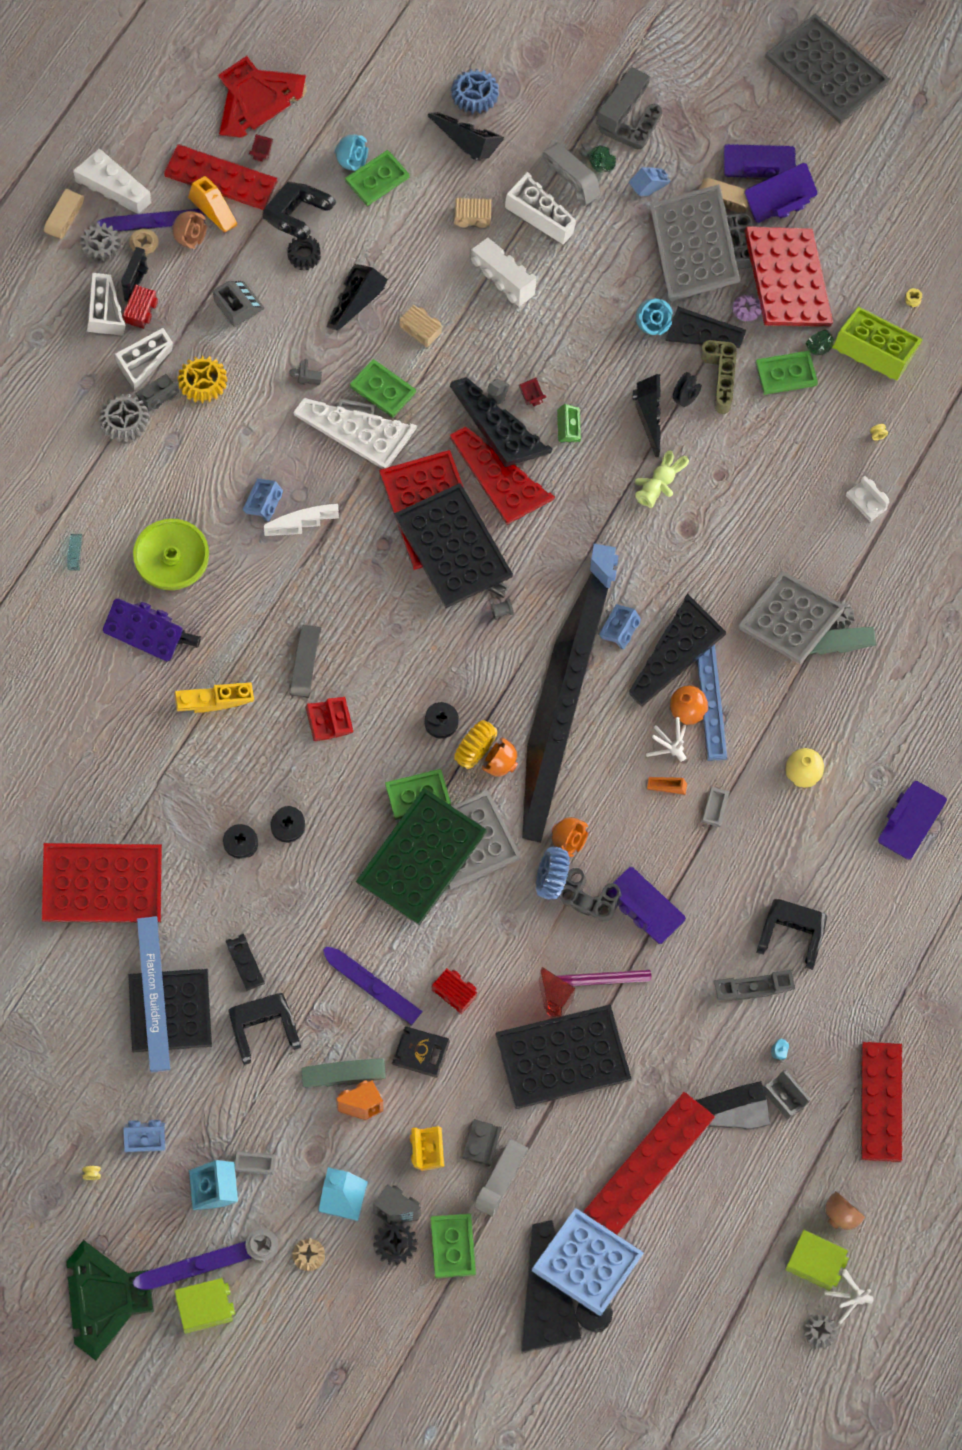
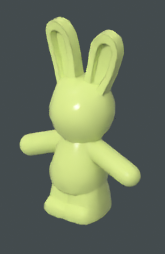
[635,450,689,508]

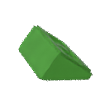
[557,404,581,442]

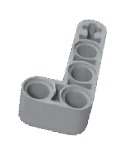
[542,143,600,206]
[475,1139,529,1217]

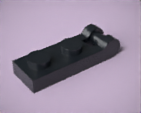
[225,933,265,991]

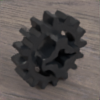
[373,1221,418,1266]

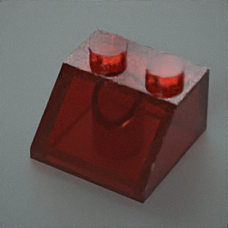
[539,967,576,1017]

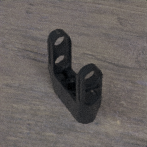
[262,182,336,240]
[756,899,827,970]
[228,993,301,1065]

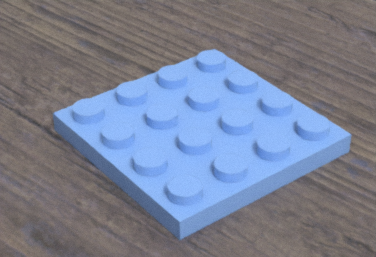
[532,1208,644,1316]

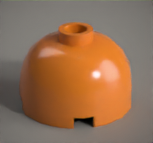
[670,685,708,725]
[482,737,518,777]
[552,817,588,857]

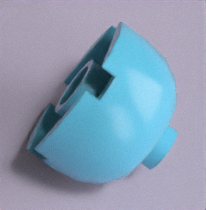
[335,135,368,171]
[636,298,673,335]

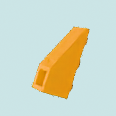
[188,176,237,233]

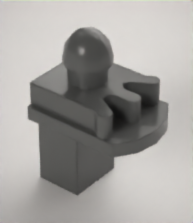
[289,359,322,385]
[487,379,510,404]

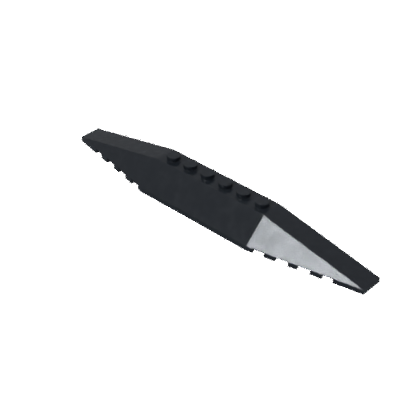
[522,568,614,843]

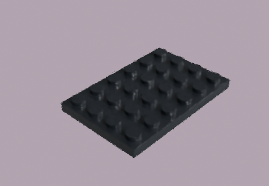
[394,483,513,608]
[495,1004,632,1109]

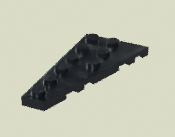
[450,377,553,467]
[629,593,726,707]
[521,1220,581,1354]

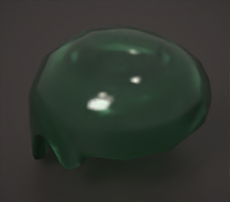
[589,145,616,173]
[805,329,834,355]

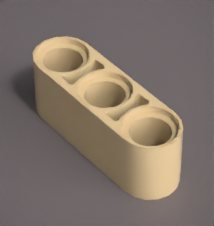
[699,178,748,213]
[44,189,84,239]

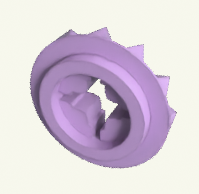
[733,294,761,321]

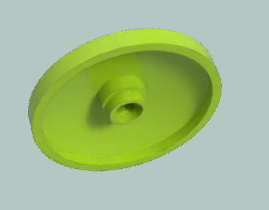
[133,518,209,590]

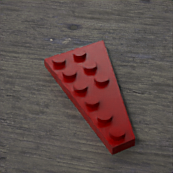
[450,426,555,525]

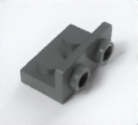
[136,374,179,412]

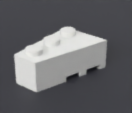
[87,273,126,336]
[115,328,173,391]

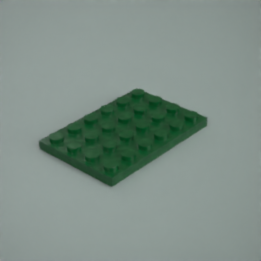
[356,788,487,926]

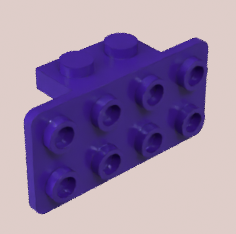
[724,144,796,178]
[744,163,818,223]
[103,598,183,662]
[878,781,947,860]
[607,867,686,944]

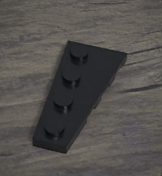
[665,306,747,348]

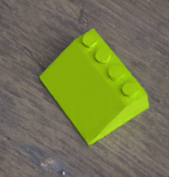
[833,306,923,381]

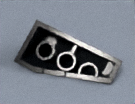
[428,112,504,161]
[327,264,388,331]
[632,374,661,457]
[696,1081,770,1130]

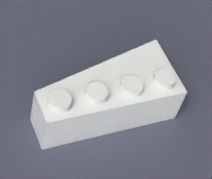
[73,148,151,214]
[505,172,576,244]
[471,237,536,307]

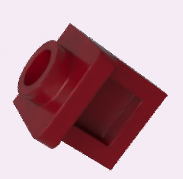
[249,134,274,162]
[518,377,547,407]

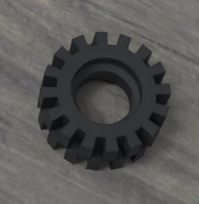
[288,235,321,270]

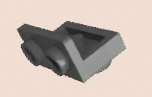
[763,1070,811,1120]

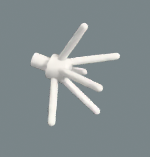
[646,717,686,762]
[824,1269,873,1324]

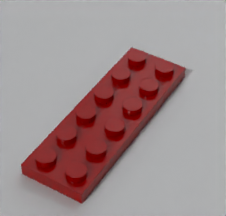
[164,144,278,210]
[861,1042,902,1162]

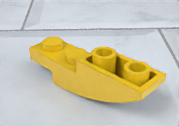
[174,682,254,713]

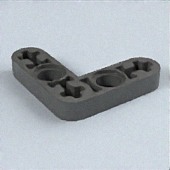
[598,104,662,149]

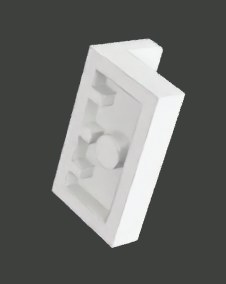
[846,476,889,522]

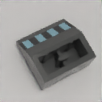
[213,281,264,327]
[373,1184,421,1225]

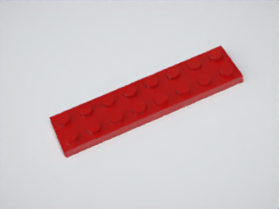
[582,1092,715,1235]

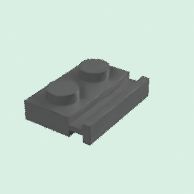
[463,1119,502,1167]

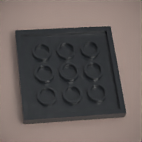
[128,968,212,1053]

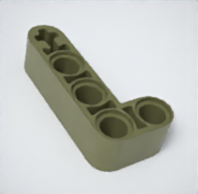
[701,340,737,414]

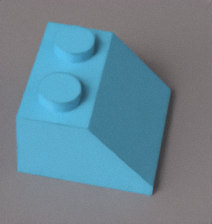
[189,1160,238,1210]

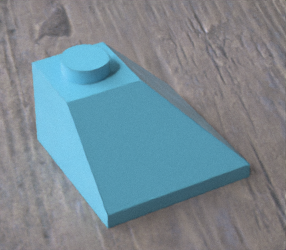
[319,1167,368,1221]

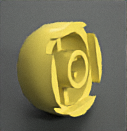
[785,748,824,788]

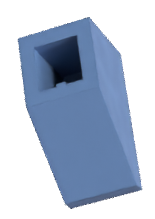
[628,167,671,196]
[590,544,619,588]

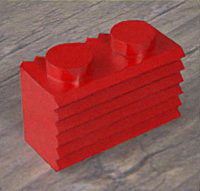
[122,285,158,329]
[432,968,477,1014]

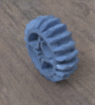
[451,68,499,114]
[535,847,570,900]

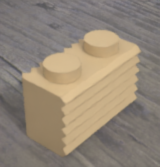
[454,198,491,228]
[400,305,442,348]

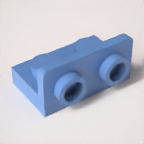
[243,478,283,522]
[599,604,641,649]
[124,1120,165,1152]

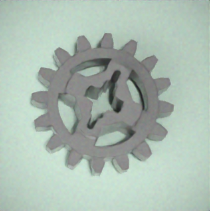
[80,223,120,261]

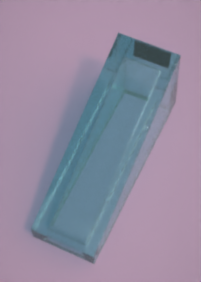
[67,534,83,571]

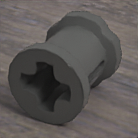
[491,599,514,620]

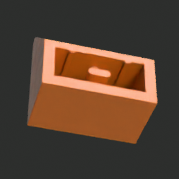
[336,1080,383,1120]

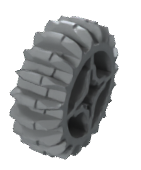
[99,394,149,443]

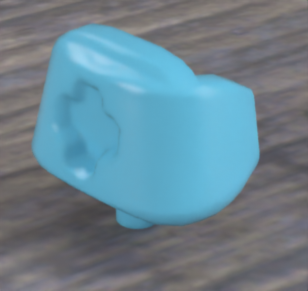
[771,1039,789,1060]

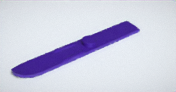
[97,208,205,232]
[323,947,423,1026]
[133,1241,252,1290]

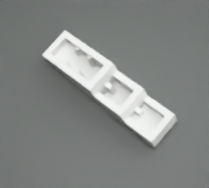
[264,504,339,536]

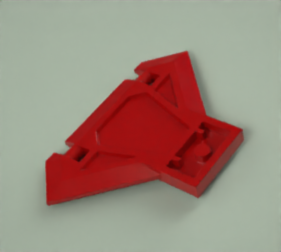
[218,56,306,138]

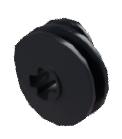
[673,372,702,407]
[424,702,459,739]
[270,806,305,843]
[223,824,258,859]
[576,1302,613,1333]

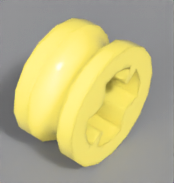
[905,288,922,307]
[870,424,888,440]
[82,1166,101,1180]

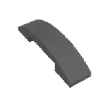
[290,625,321,698]
[714,970,795,1000]

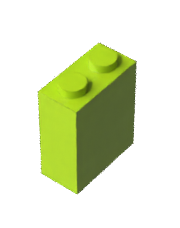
[785,1230,849,1291]
[175,1278,235,1334]

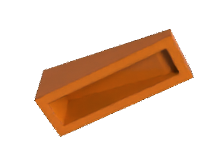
[647,777,687,795]

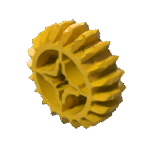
[177,355,228,404]
[454,720,497,769]

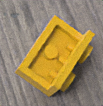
[410,1126,444,1171]

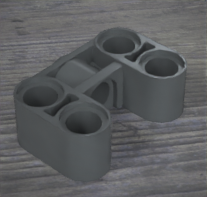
[727,214,752,269]
[559,868,622,922]

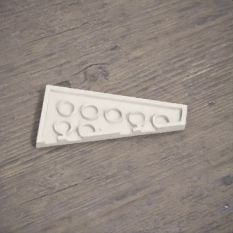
[294,398,417,469]

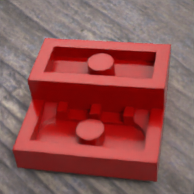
[305,697,354,741]

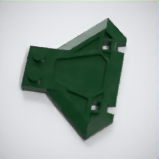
[66,1240,154,1361]

